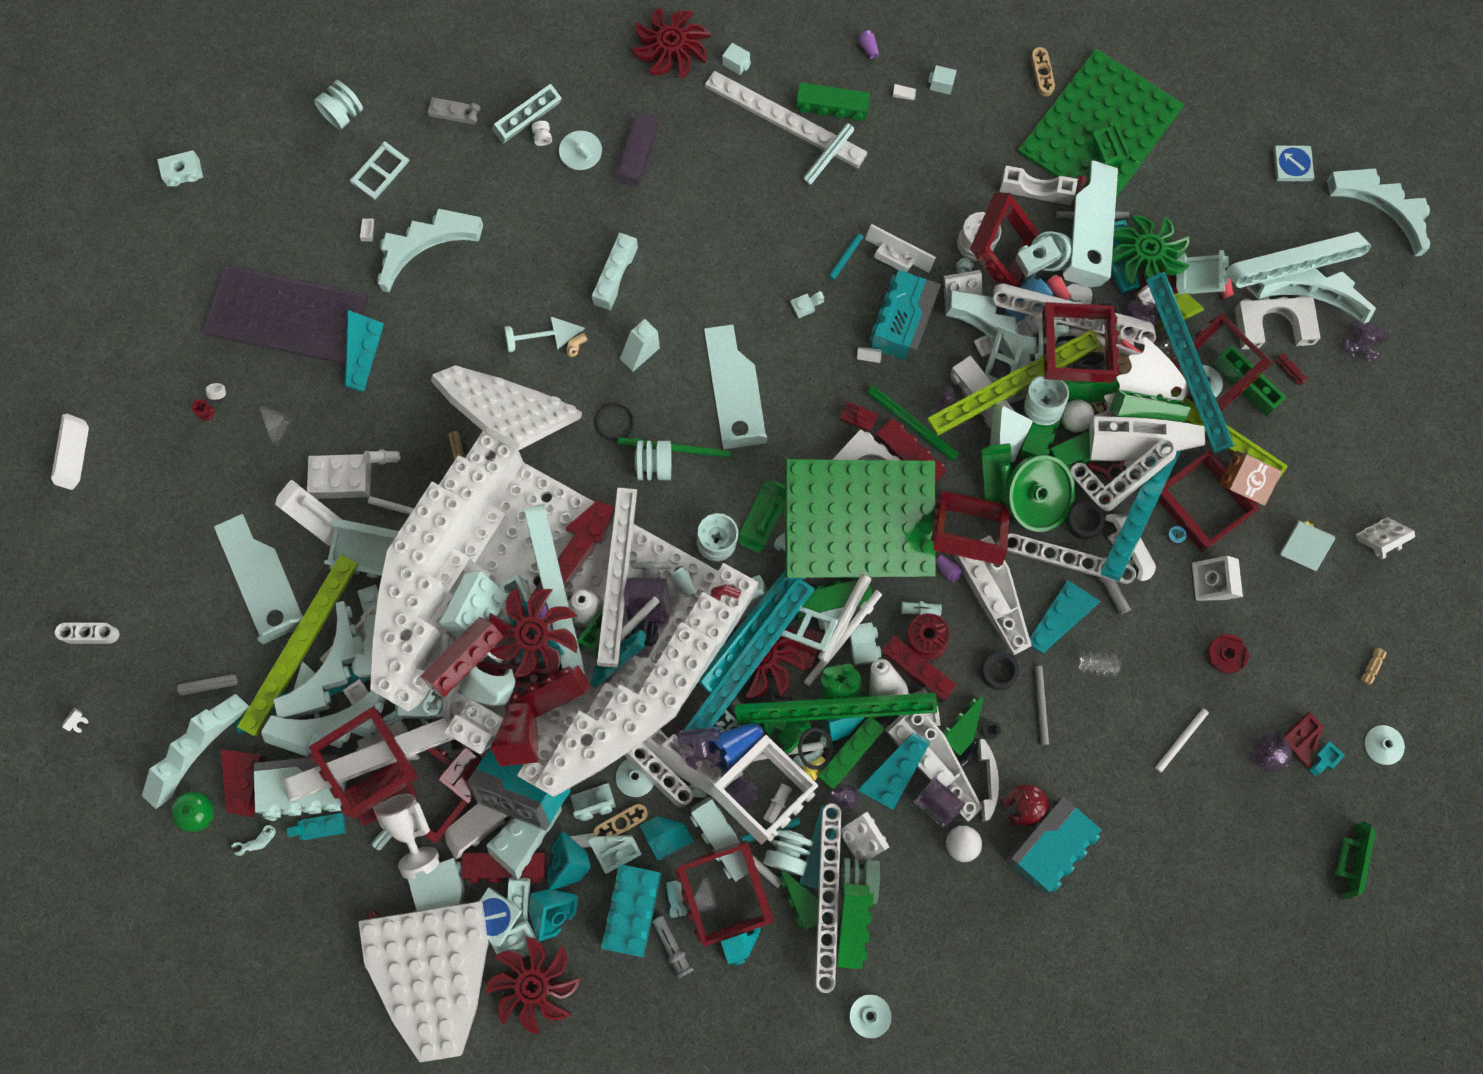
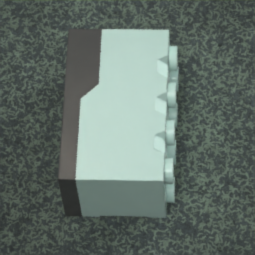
[254,754,347,819]

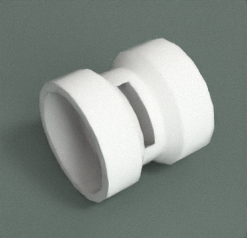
[531,121,552,146]

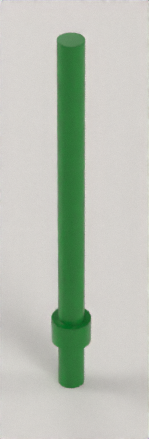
[618,437,731,458]

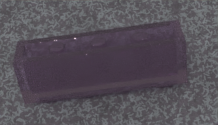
[616,112,659,188]

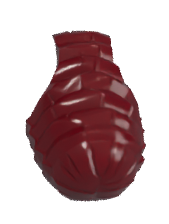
[1001,785,1049,826]

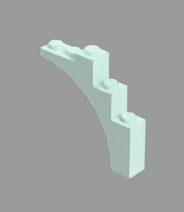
[1327,169,1430,256]
[377,209,483,292]
[1247,268,1376,324]
[945,291,1038,395]
[274,601,364,719]
[352,615,443,719]
[261,690,386,757]
[142,694,249,809]

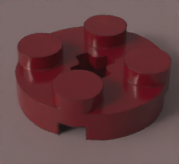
[1207,634,1249,674]

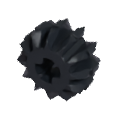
[625,619,659,648]

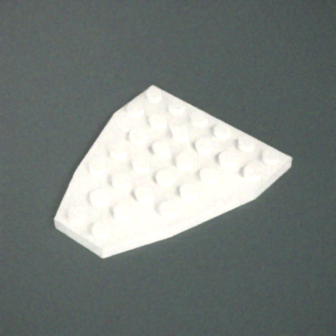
[431,366,582,450]
[359,901,488,1062]

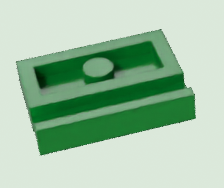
[1091,124,1130,165]

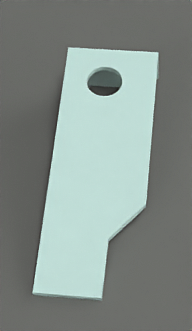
[1063,160,1118,287]
[704,325,767,449]
[214,514,303,644]

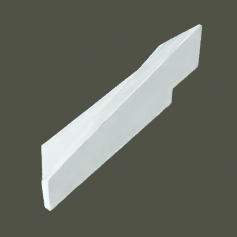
[642,729,722,796]

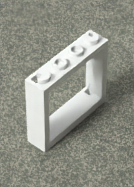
[709,735,819,845]

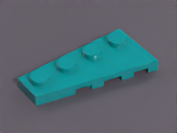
[1029,580,1101,654]
[858,732,930,809]

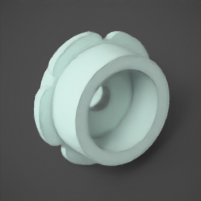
[956,258,974,273]

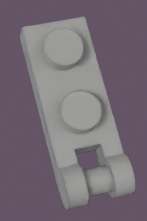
[428,97,480,125]

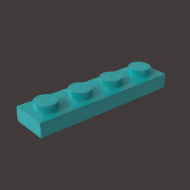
[799,805,836,890]

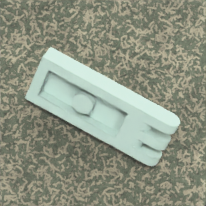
[507,877,530,925]

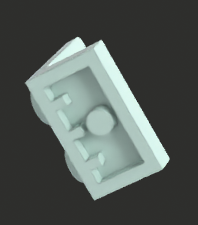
[570,783,616,821]

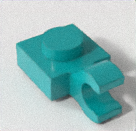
[1309,741,1345,776]

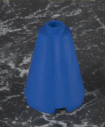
[706,723,763,773]

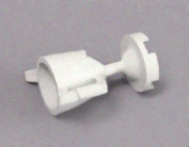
[373,793,440,879]

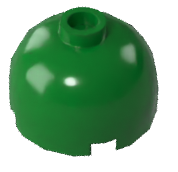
[171,792,214,832]

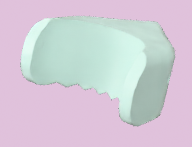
[460,666,515,705]

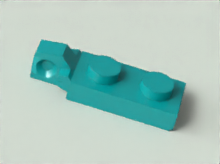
[287,813,346,840]

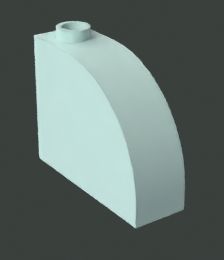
[408,858,465,911]

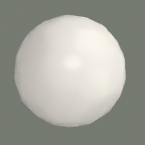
[1061,399,1095,433]
[946,826,982,862]

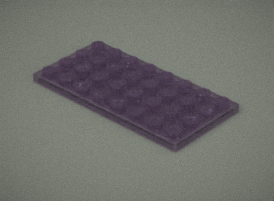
[203,265,368,364]

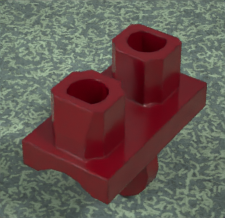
[840,402,878,432]

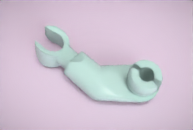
[793,734,829,767]
[231,825,276,856]

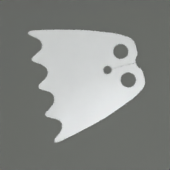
[1095,337,1189,417]

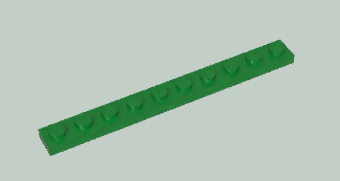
[735,693,937,724]

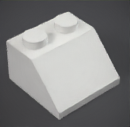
[1192,556,1243,601]

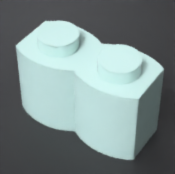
[849,622,881,666]

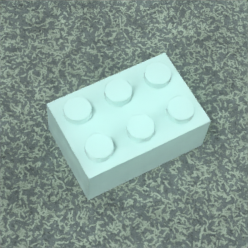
[439,571,507,639]

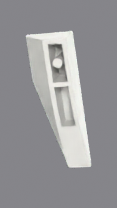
[1089,416,1205,461]
[953,536,1031,655]
[884,714,983,822]

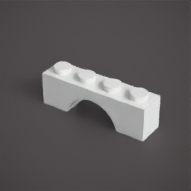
[999,166,1078,205]

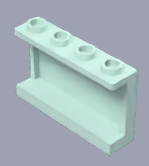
[324,518,399,578]

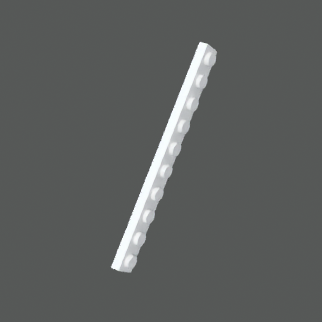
[705,71,867,169]
[597,488,637,667]

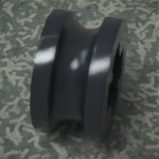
[981,721,1000,740]

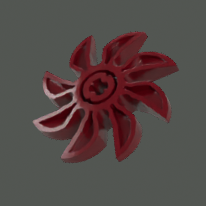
[631,7,711,79]
[489,588,578,677]
[725,617,805,699]
[485,936,580,1034]

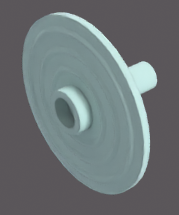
[559,131,602,170]

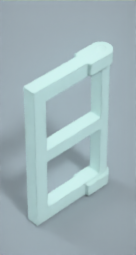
[349,141,409,200]
[985,326,1028,383]
[781,607,838,652]

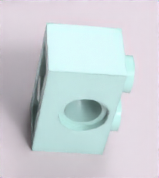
[157,150,203,186]
[1015,236,1062,278]

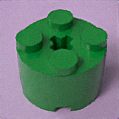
[821,664,861,699]

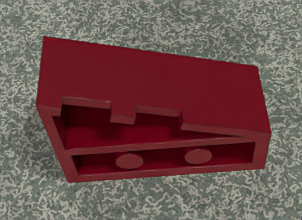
[491,703,539,766]
[221,749,267,817]

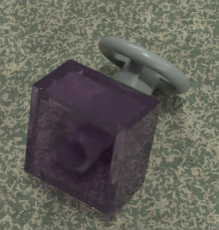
[623,562,671,624]

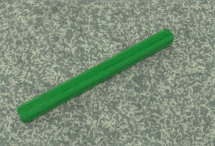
[867,386,959,461]

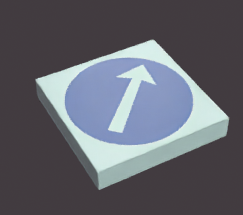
[1273,146,1314,181]
[480,888,523,946]

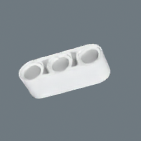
[55,623,119,644]

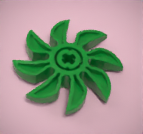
[1111,215,1190,286]

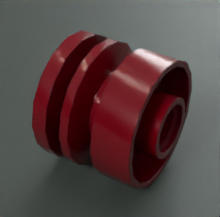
[907,613,950,661]

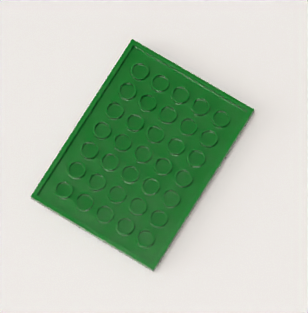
[1017,49,1185,198]
[785,459,935,578]

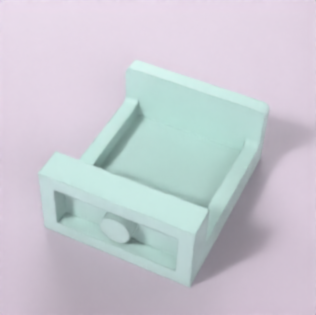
[1176,250,1229,295]

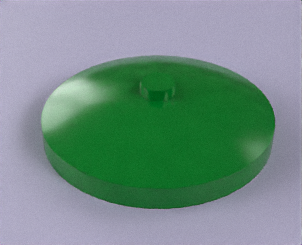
[1005,455,1075,532]

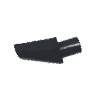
[958,740,978,769]

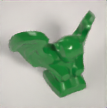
[764,720,812,755]

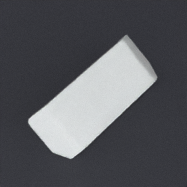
[51,414,89,490]
[275,480,341,546]
[1105,513,1156,581]
[444,804,508,859]

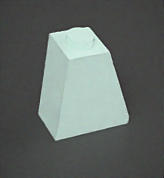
[620,319,660,372]
[990,404,1033,462]

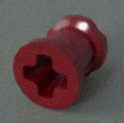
[192,399,215,421]

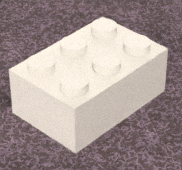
[307,454,371,499]

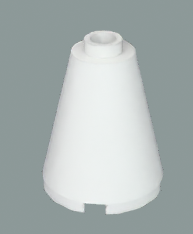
[568,590,604,630]
[869,659,908,697]

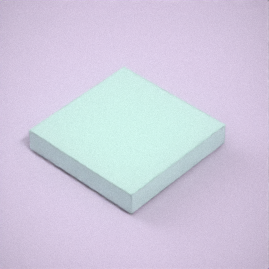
[1280,520,1335,571]

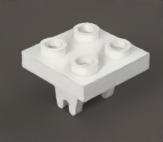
[943,270,982,310]
[1356,517,1415,559]
[840,812,889,865]

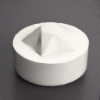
[205,383,226,400]

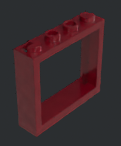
[970,193,1040,288]
[1042,302,1120,383]
[1171,314,1274,412]
[1158,450,1259,552]
[930,491,1009,566]
[308,706,419,819]
[371,747,473,844]
[674,840,774,947]

